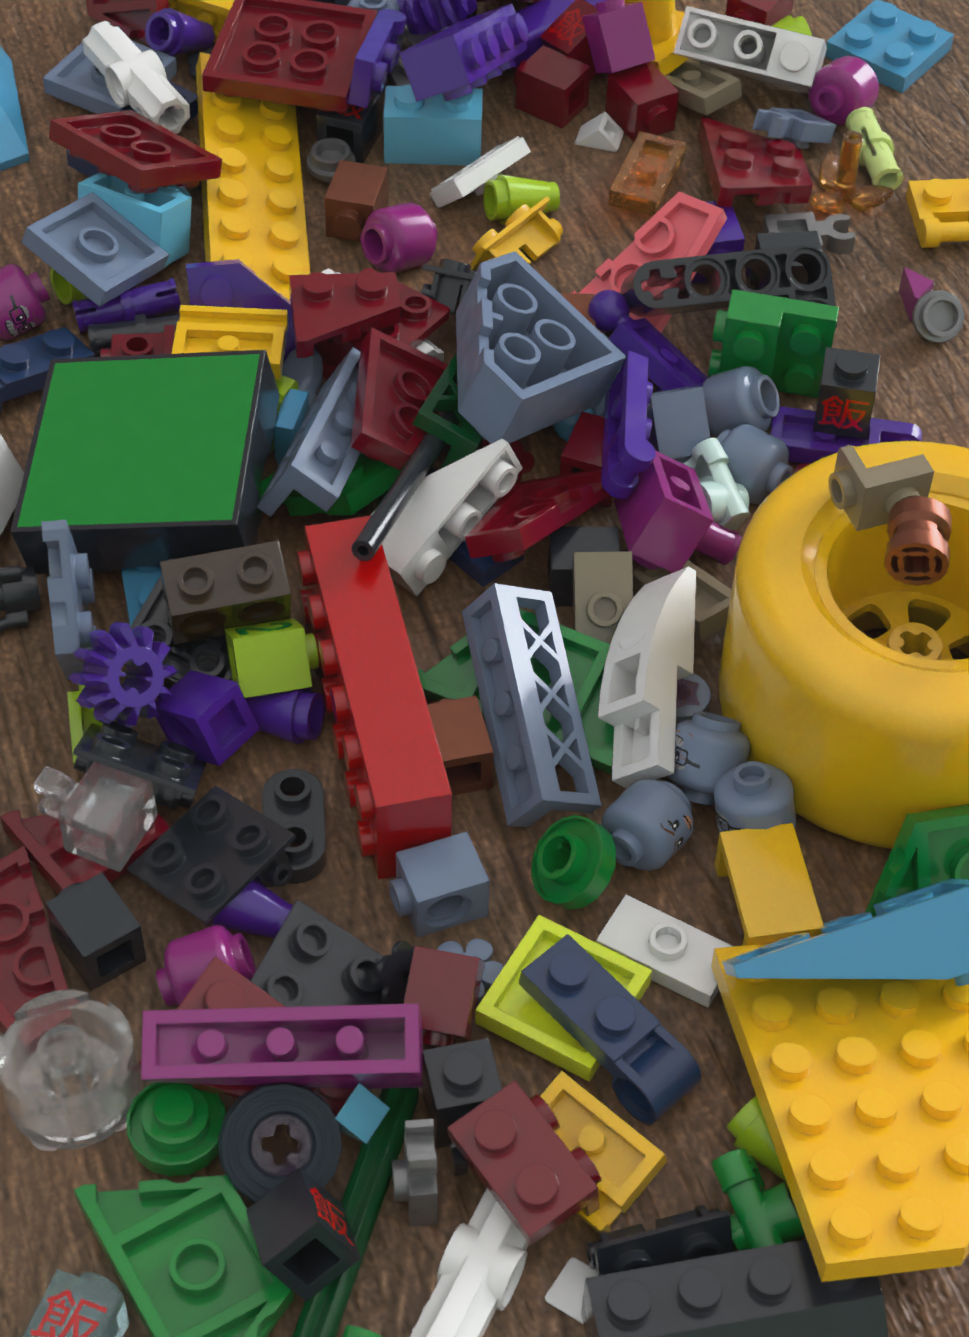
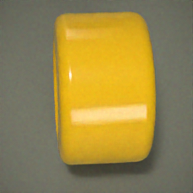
[719,441,969,849]

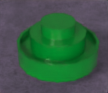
[531,815,616,910]
[126,1082,226,1177]

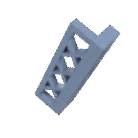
[257,347,361,517]
[462,583,602,828]

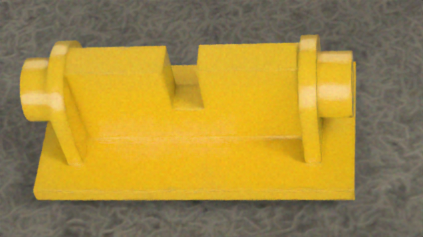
[470,196,563,271]

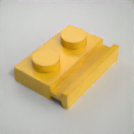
[171,305,288,380]
[541,1071,668,1232]

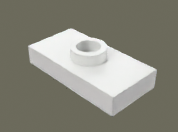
[429,136,531,208]
[596,895,734,1008]

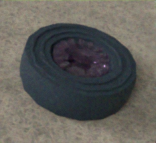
[218,1082,342,1203]

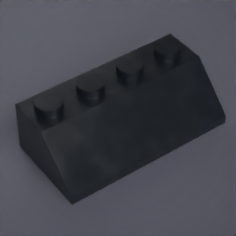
[581,1239,888,1337]

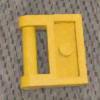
[906,179,969,248]

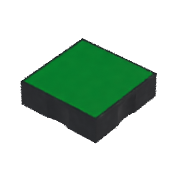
[11,350,280,574]

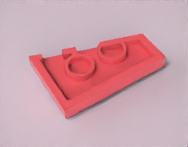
[572,191,727,333]

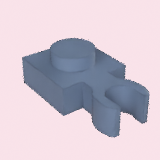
[752,107,836,149]

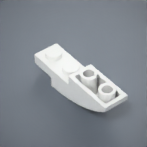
[598,566,696,789]

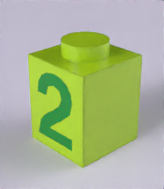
[225,618,319,698]

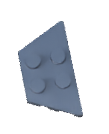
[41,520,97,680]

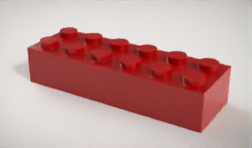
[296,516,452,880]

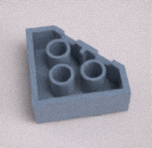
[456,251,626,444]

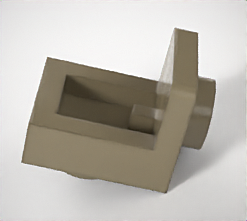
[829,445,934,531]

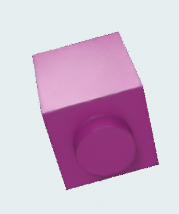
[582,0,656,73]

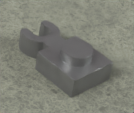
[762,212,856,254]
[392,1119,438,1227]

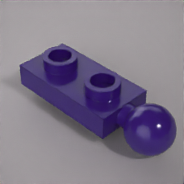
[588,290,708,392]

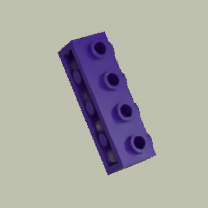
[399,3,528,102]

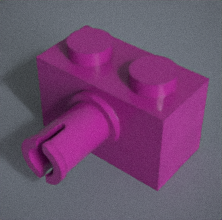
[614,450,741,573]

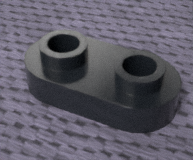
[262,769,326,884]

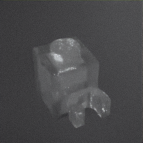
[33,762,157,872]

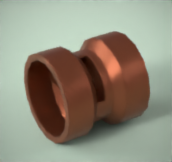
[884,496,952,586]

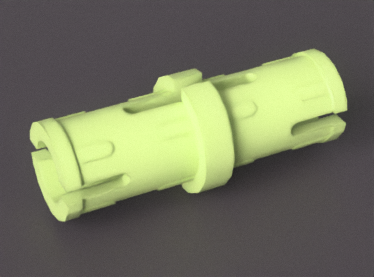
[846,107,904,193]

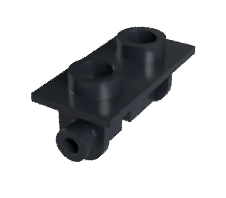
[585,1204,733,1276]

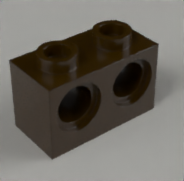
[160,540,291,644]

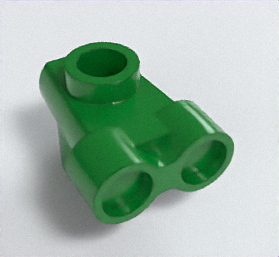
[711,1148,805,1251]

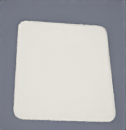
[545,1257,597,1324]

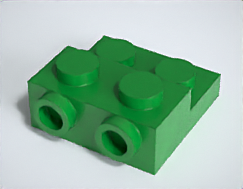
[707,289,839,398]

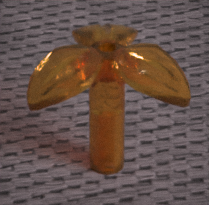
[809,131,893,214]

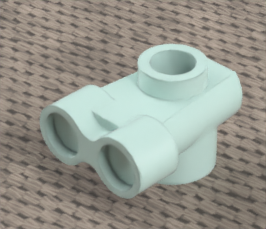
[683,438,750,531]

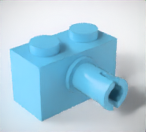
[384,85,483,166]
[78,172,192,268]

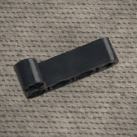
[620,245,837,330]

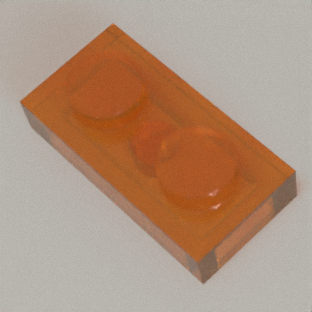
[608,131,686,216]

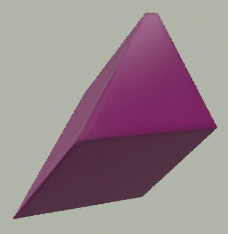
[899,267,934,322]

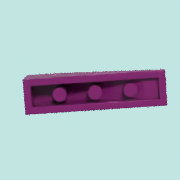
[141,1004,423,1089]

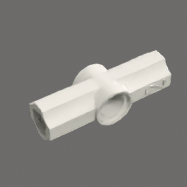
[82,21,190,134]
[410,1189,529,1337]

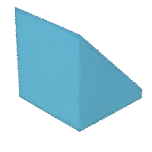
[335,1083,390,1144]

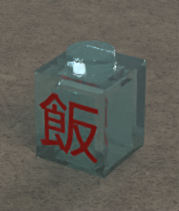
[23,1269,129,1337]

